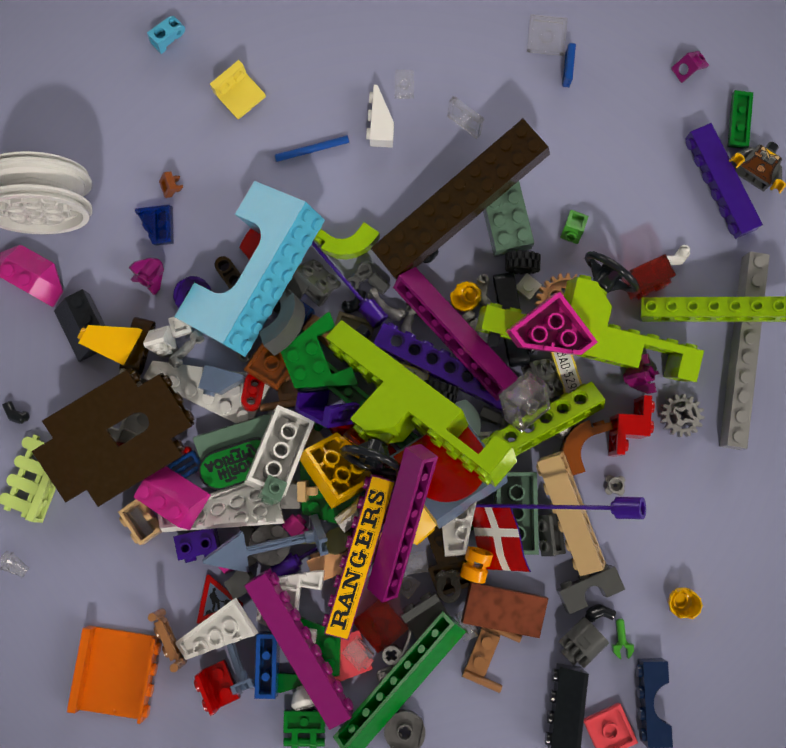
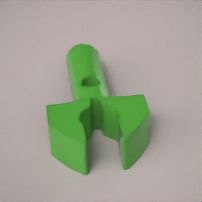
[612,619,634,659]

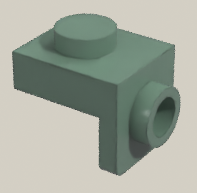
[257,475,287,506]

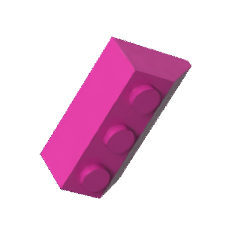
[133,466,211,530]

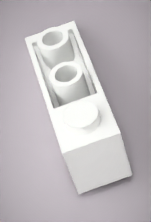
[366,85,394,148]
[143,326,178,358]

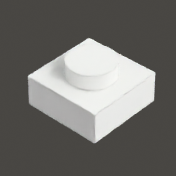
[516,273,542,301]
[168,317,193,338]

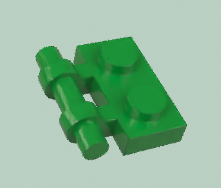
[283,710,325,748]

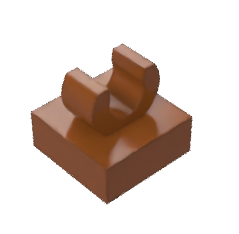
[159,171,183,198]

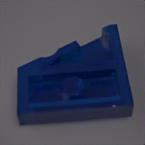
[135,204,174,246]

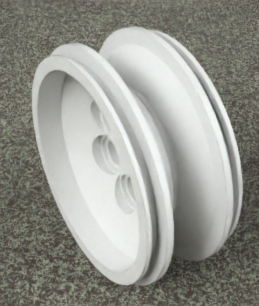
[0,151,92,234]

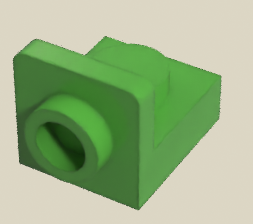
[560,210,589,244]

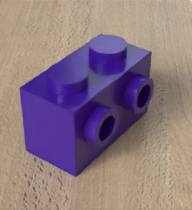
[173,528,221,563]

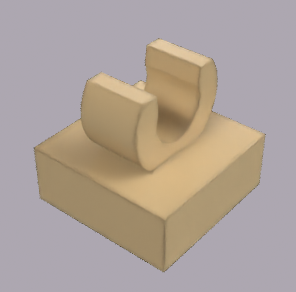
[297,480,318,502]

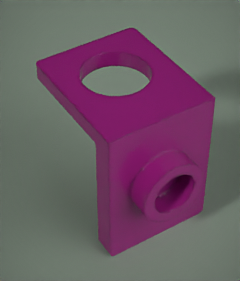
[671,51,709,83]

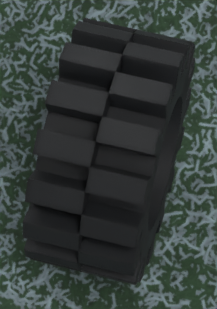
[505,250,541,274]
[424,380,459,404]

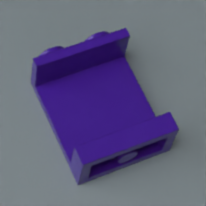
[295,389,360,428]

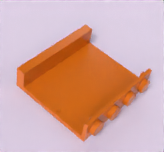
[67,625,162,724]

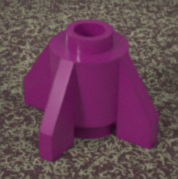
[129,258,164,295]
[623,353,659,394]

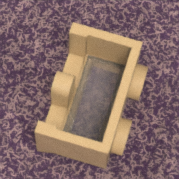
[118,499,162,545]

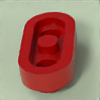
[241,374,265,411]

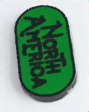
[198,437,262,490]

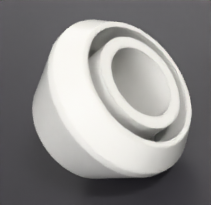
[291,686,315,711]

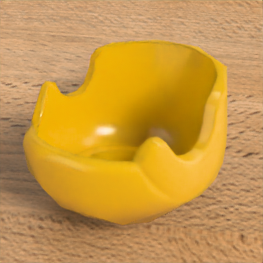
[450,281,482,311]
[667,587,703,619]

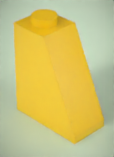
[77,325,143,366]

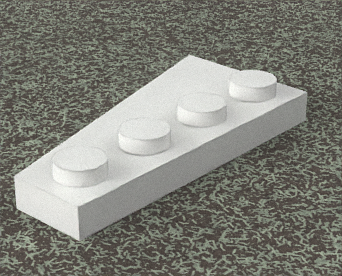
[175,598,259,660]

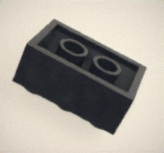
[54,289,105,362]

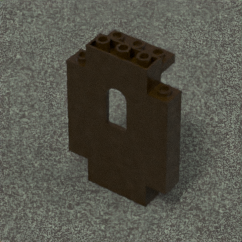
[32,368,195,507]

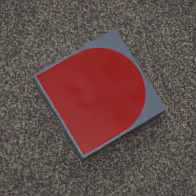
[390,424,508,529]

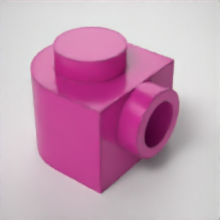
[282,514,309,536]

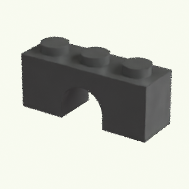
[556,564,625,614]

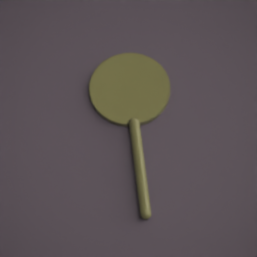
[300,527,352,555]

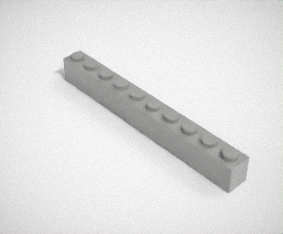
[719,252,770,450]

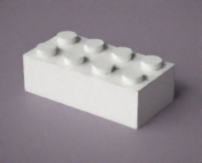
[244,405,314,498]

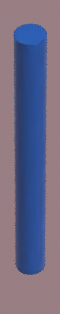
[275,135,349,162]

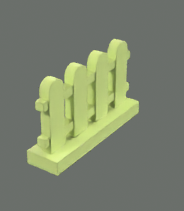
[0,434,56,523]

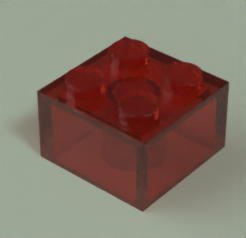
[620,254,676,300]

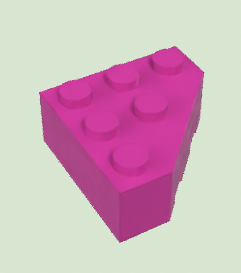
[506,292,598,355]

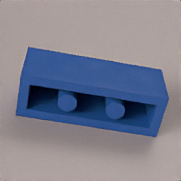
[254,631,280,699]

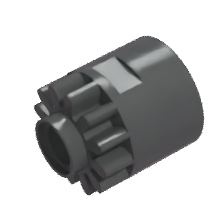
[558,617,609,668]

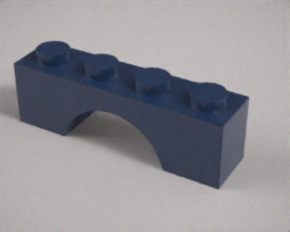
[636,658,673,748]

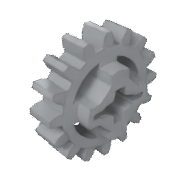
[659,394,705,437]

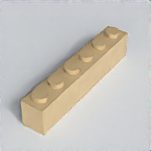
[536,451,606,576]

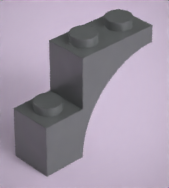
[224,526,258,599]

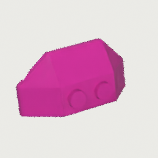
[0,245,63,308]

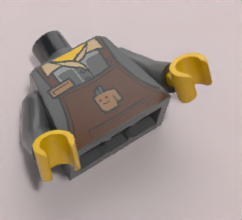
[729,142,786,194]

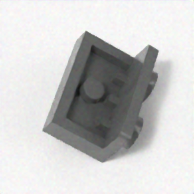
[538,514,566,556]

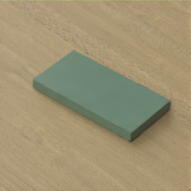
[193,413,271,461]

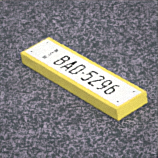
[550,352,584,404]

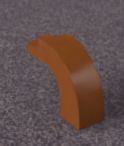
[559,420,613,476]

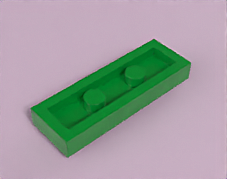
[727,90,754,149]

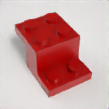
[608,395,655,457]

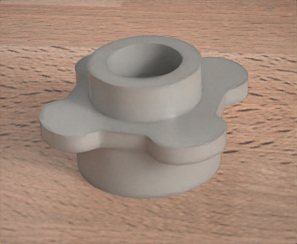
[605,475,625,496]

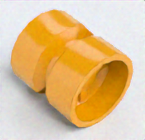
[460,546,493,584]

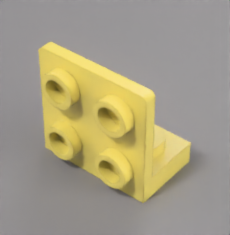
[210,60,266,120]

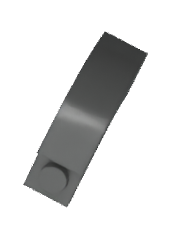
[259,289,305,356]

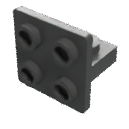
[295,259,341,307]
[521,358,564,405]

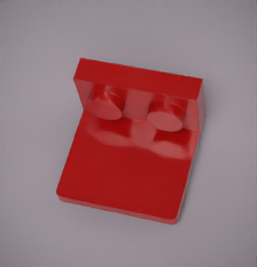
[194,659,241,716]

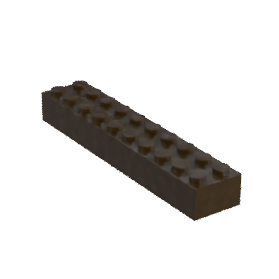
[371,118,550,279]

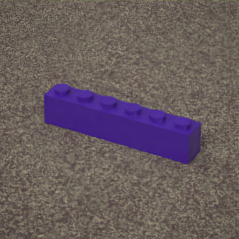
[685,123,763,239]

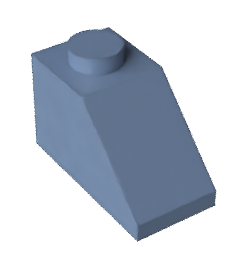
[198,365,246,397]

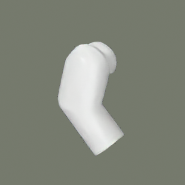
[663,245,690,265]

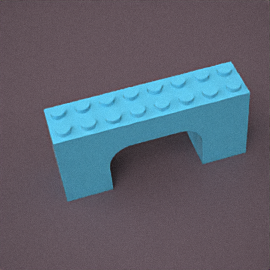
[174,181,325,357]

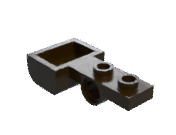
[427,526,470,598]

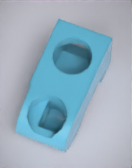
[147,16,185,54]

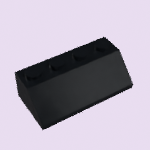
[545,663,589,748]

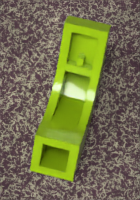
[313,222,380,260]

